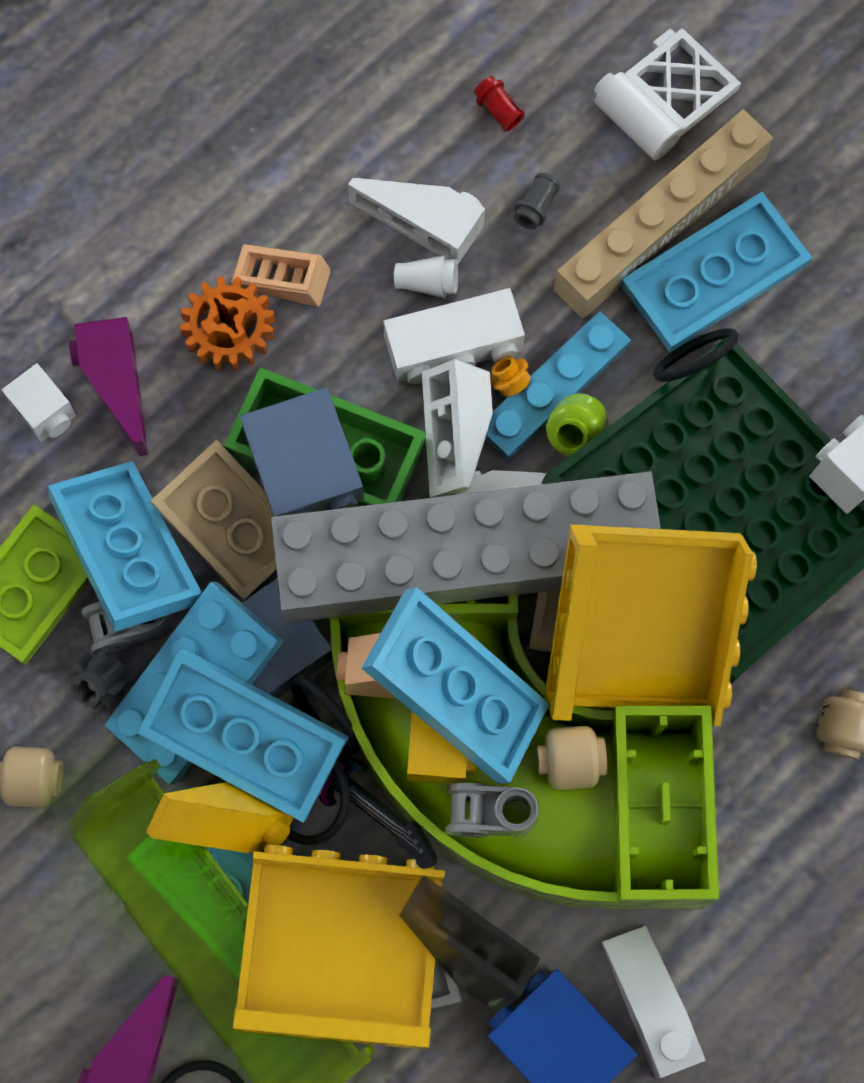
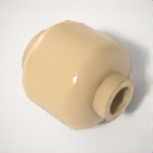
[816,689,864,760]
[536,726,607,790]
[0,746,64,808]

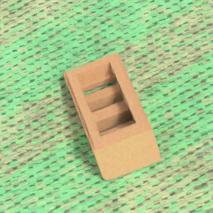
[231,244,330,307]

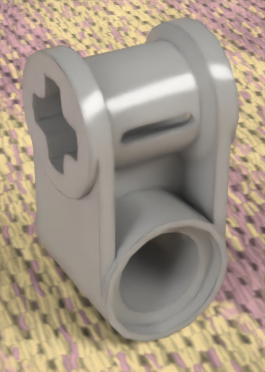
[81,601,174,656]
[445,783,539,837]

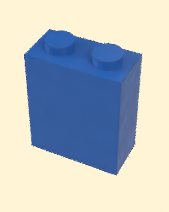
[486,969,638,1083]

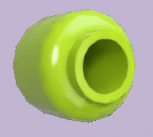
[546,393,609,457]

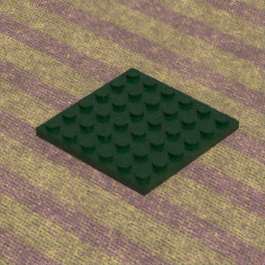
[541,338,864,684]

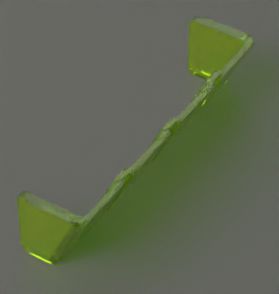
[70,759,376,1083]

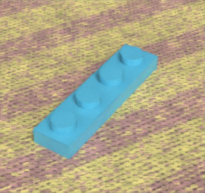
[485,311,631,461]

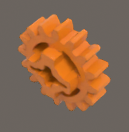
[180,276,275,371]

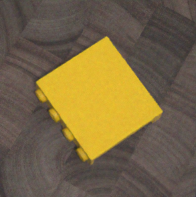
[545,524,757,726]
[233,845,445,1050]

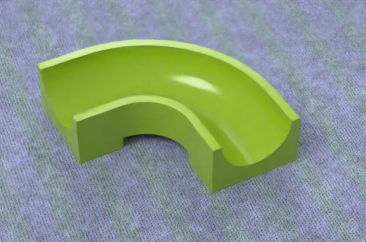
[330,595,719,909]

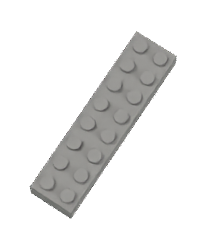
[271,471,661,623]

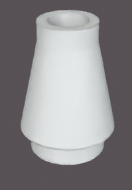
[394,255,459,298]

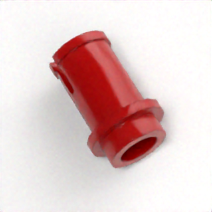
[474,76,525,132]

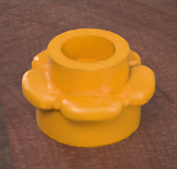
[490,356,531,397]

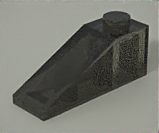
[399,875,540,1013]

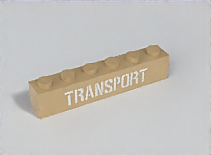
[553,109,773,320]

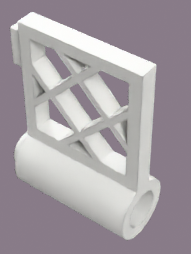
[594,28,741,161]

